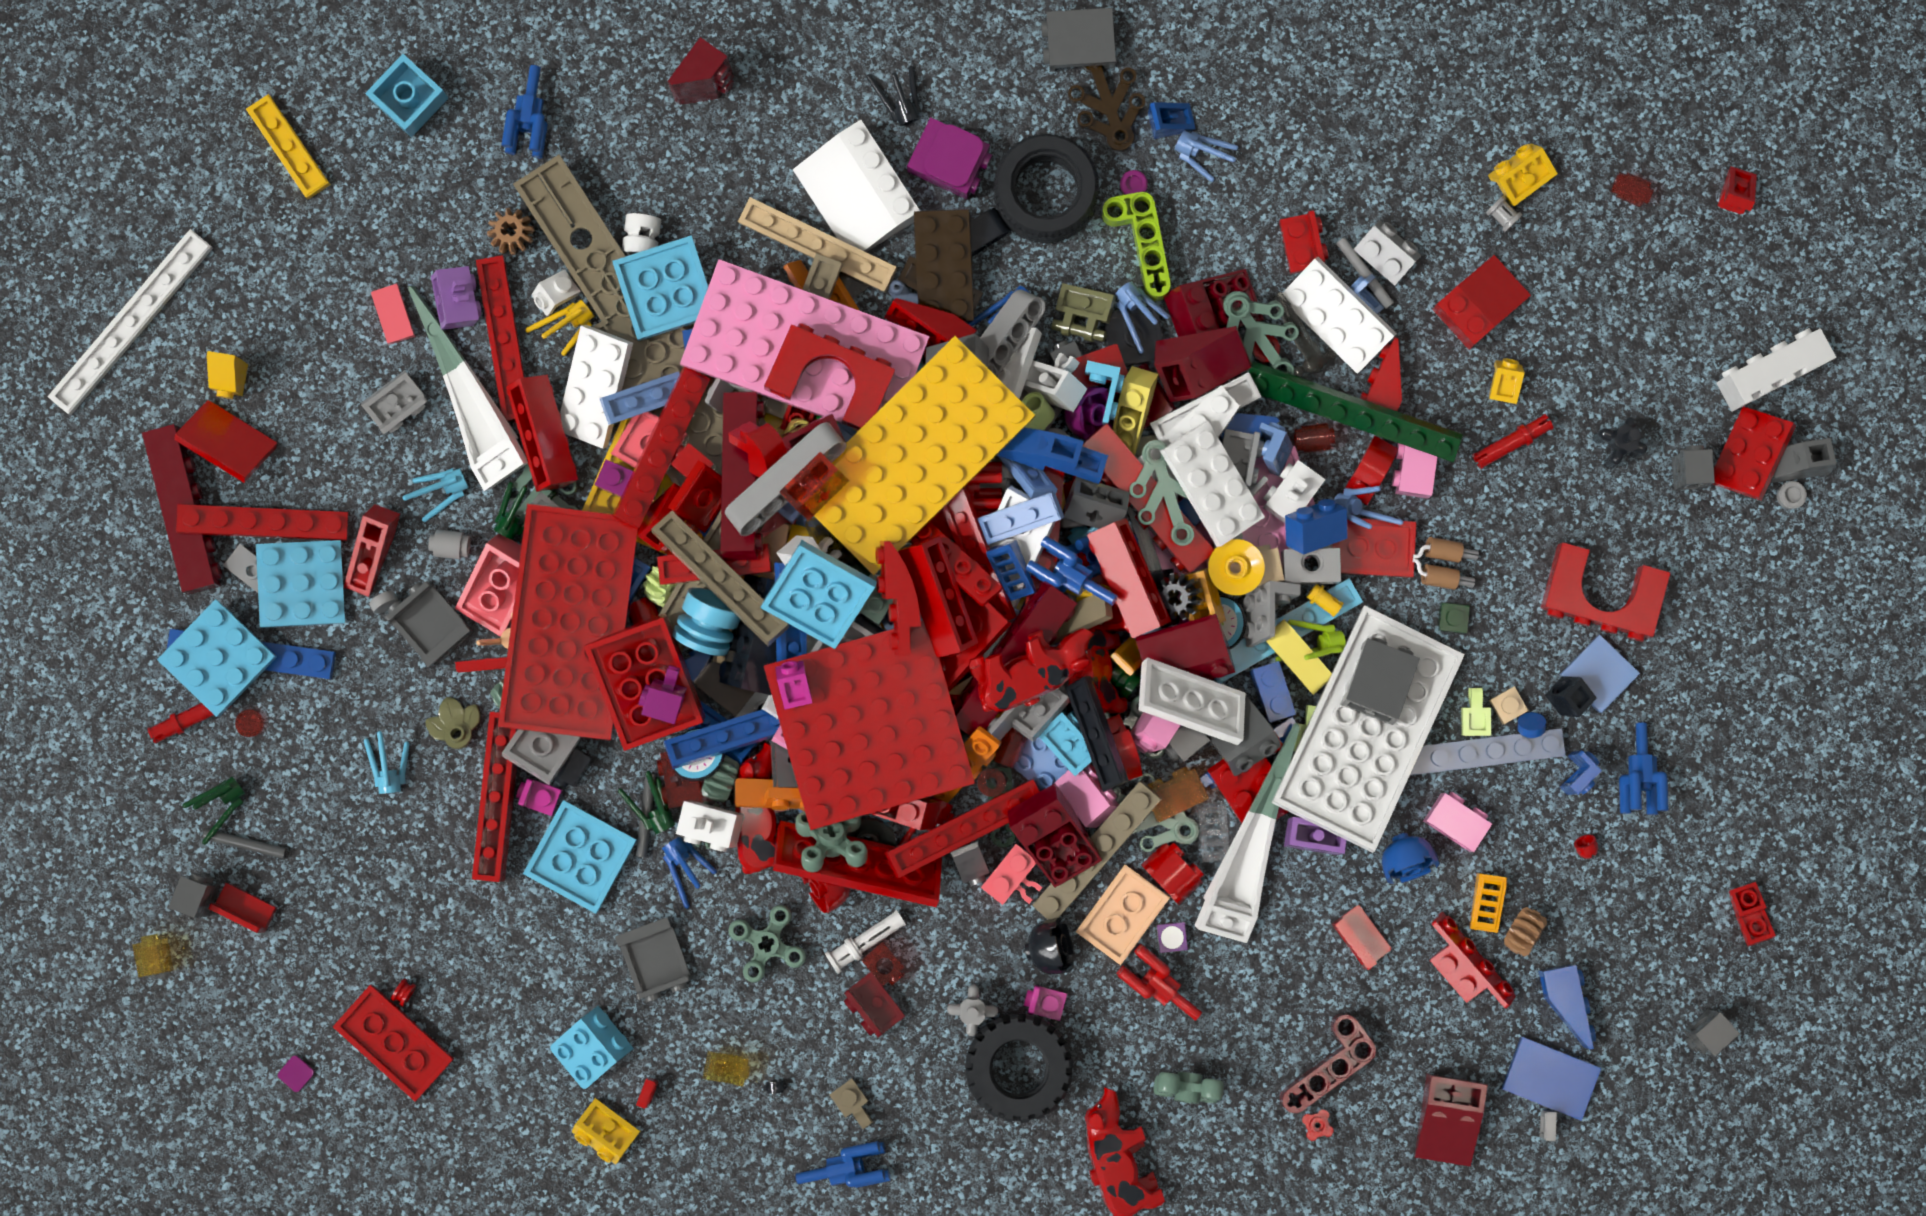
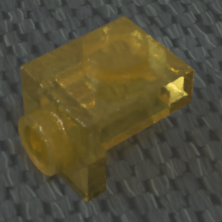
[702,1050,750,1087]

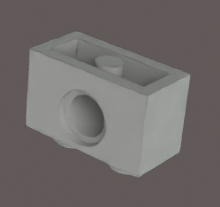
[1281,544,1341,585]

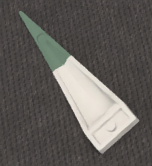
[408,286,528,491]
[1195,723,1300,943]

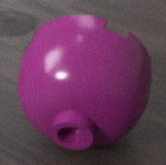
[1064,386,1117,440]

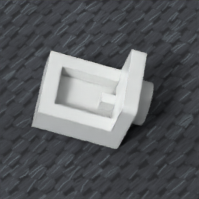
[532,269,580,316]

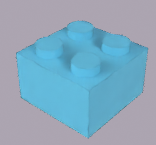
[365,54,448,138]

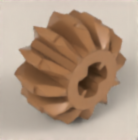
[487,208,535,255]
[1504,907,1547,957]

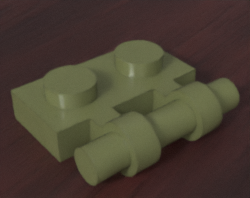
[1051,283,1117,342]

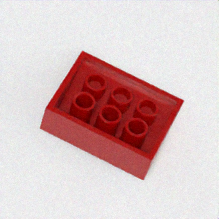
[584,613,706,751]

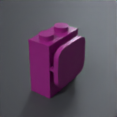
[907,117,993,199]

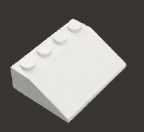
[793,120,920,252]

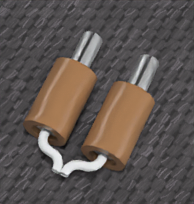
[1413,537,1479,590]

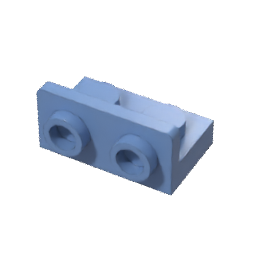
[1259,422,1293,477]

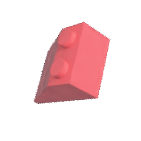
[455,533,521,637]

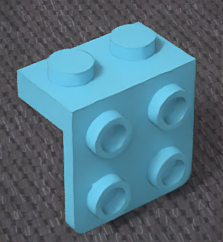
[550,1006,634,1089]

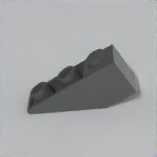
[1770,438,1837,483]

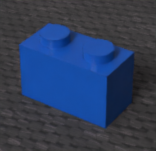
[1285,499,1347,555]
[1249,661,1296,723]

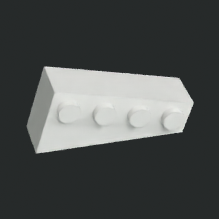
[1717,328,1836,412]
[1138,385,1240,499]

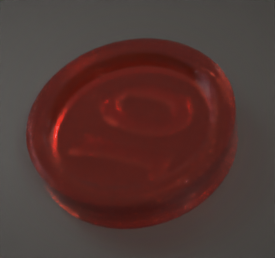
[235,709,264,737]

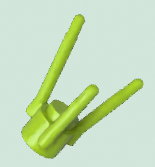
[1275,619,1346,661]

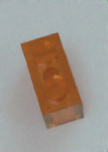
[1147,766,1209,823]

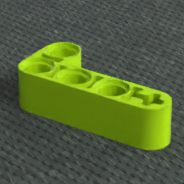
[1102,192,1170,301]

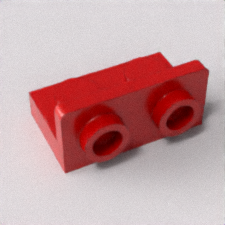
[1279,210,1328,275]

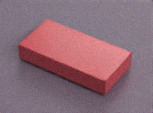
[371,283,415,345]

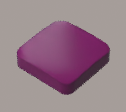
[277,1056,315,1092]

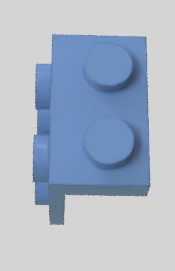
[1009,737,1068,791]

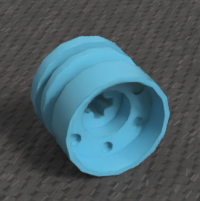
[672,587,740,656]

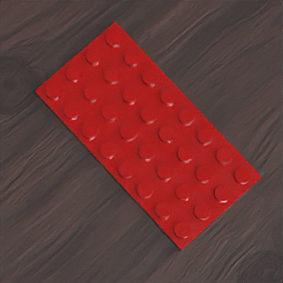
[498,504,638,741]

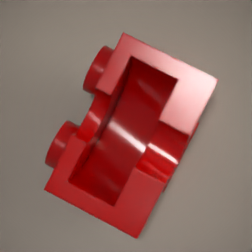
[1141,842,1204,905]

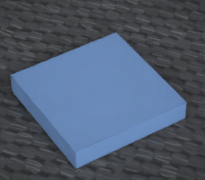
[1559,635,1640,713]

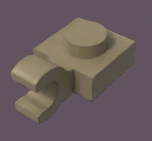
[829,1078,873,1129]

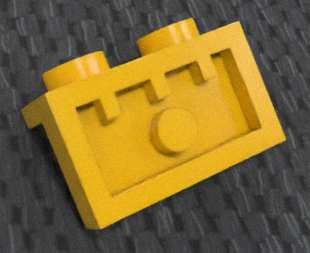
[1488,144,1558,206]
[572,1098,640,1164]

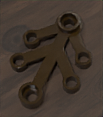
[1068,65,1145,151]

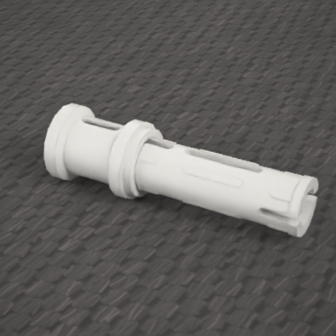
[825,910,906,974]

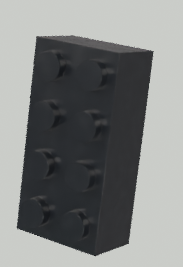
[719,575,777,695]

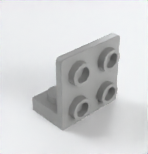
[1243,581,1300,647]

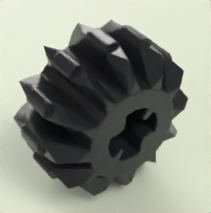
[1157,572,1204,620]

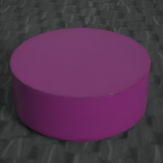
[1120,170,1148,195]

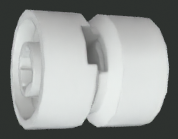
[621,213,661,256]

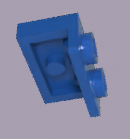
[1560,750,1602,795]

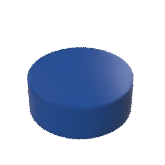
[1518,712,1546,738]

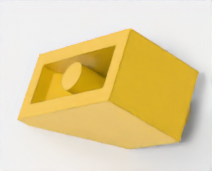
[207,351,248,399]

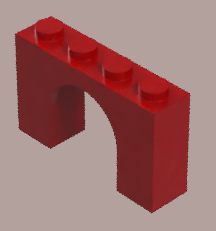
[764,323,895,431]
[1540,542,1670,642]

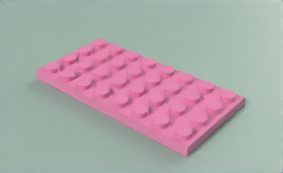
[680,259,929,425]

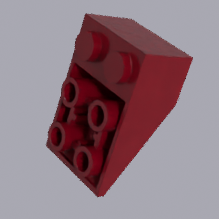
[1164,269,1264,337]
[1154,326,1251,402]
[1008,783,1102,888]
[1414,1073,1488,1167]

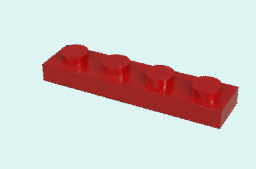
[657,543,772,585]

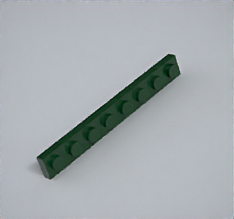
[1249,361,1463,463]

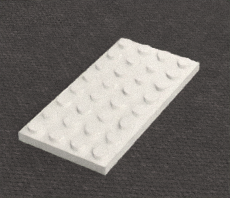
[1271,605,1465,853]

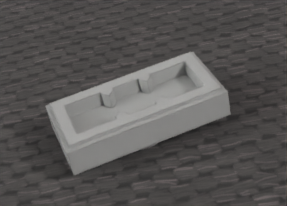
[223,544,258,593]

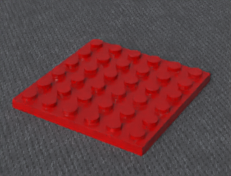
[764,620,975,830]

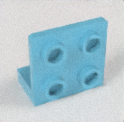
[1085,360,1125,424]
[1039,710,1092,776]

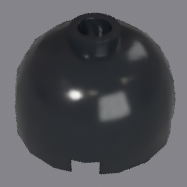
[1025,917,1074,975]

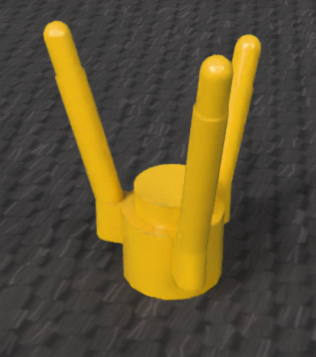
[525,300,594,356]

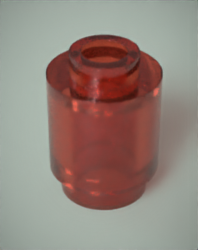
[1610,172,1654,208]
[1294,423,1335,453]
[993,727,1028,768]
[977,769,1006,797]

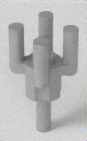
[947,983,998,1036]

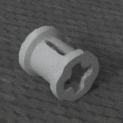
[1486,195,1523,232]

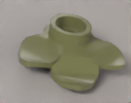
[425,697,480,749]

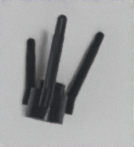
[866,66,922,126]

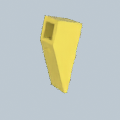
[1112,366,1158,456]

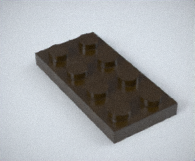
[914,209,975,321]

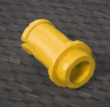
[1307,584,1344,617]

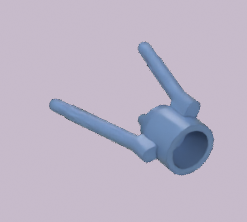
[1175,130,1238,182]
[1115,281,1170,354]
[1334,486,1403,529]

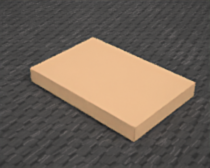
[1076,864,1170,965]

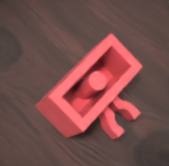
[981,844,1042,905]

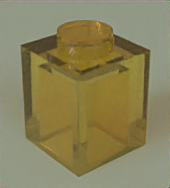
[132,934,173,978]

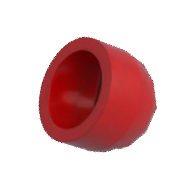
[1574,835,1599,859]

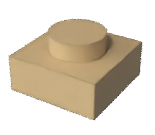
[1489,686,1528,725]

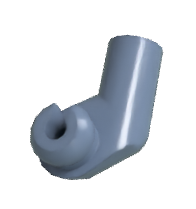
[888,279,918,304]

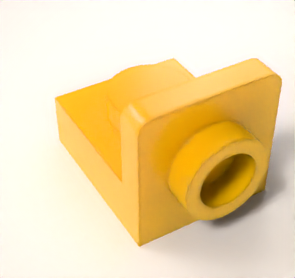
[1489,358,1525,404]

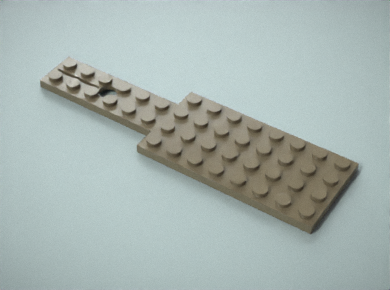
[513,154,766,487]

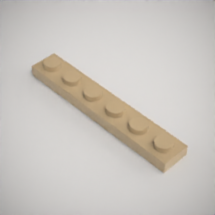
[738,197,898,293]

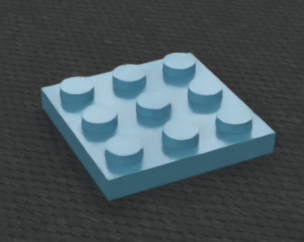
[612,235,708,341]
[256,540,345,628]
[761,540,877,649]
[157,599,277,717]
[523,800,637,914]

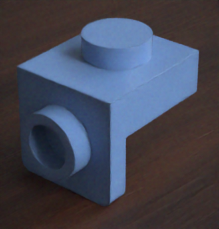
[1350,274,1384,315]

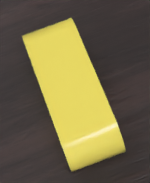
[1266,619,1332,695]

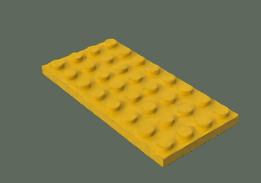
[794,336,1035,576]

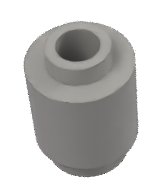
[428,529,471,560]

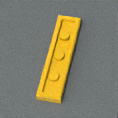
[246,94,331,199]

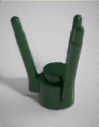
[493,482,556,540]
[618,771,675,834]
[182,777,245,845]

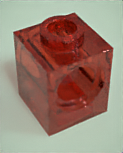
[861,941,905,986]

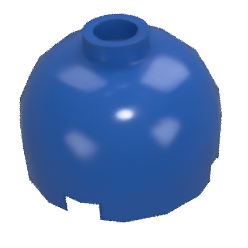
[1381,833,1440,884]

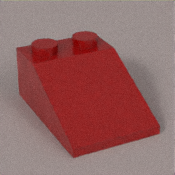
[1432,255,1531,350]

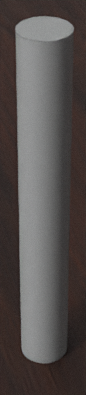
[1336,237,1394,309]

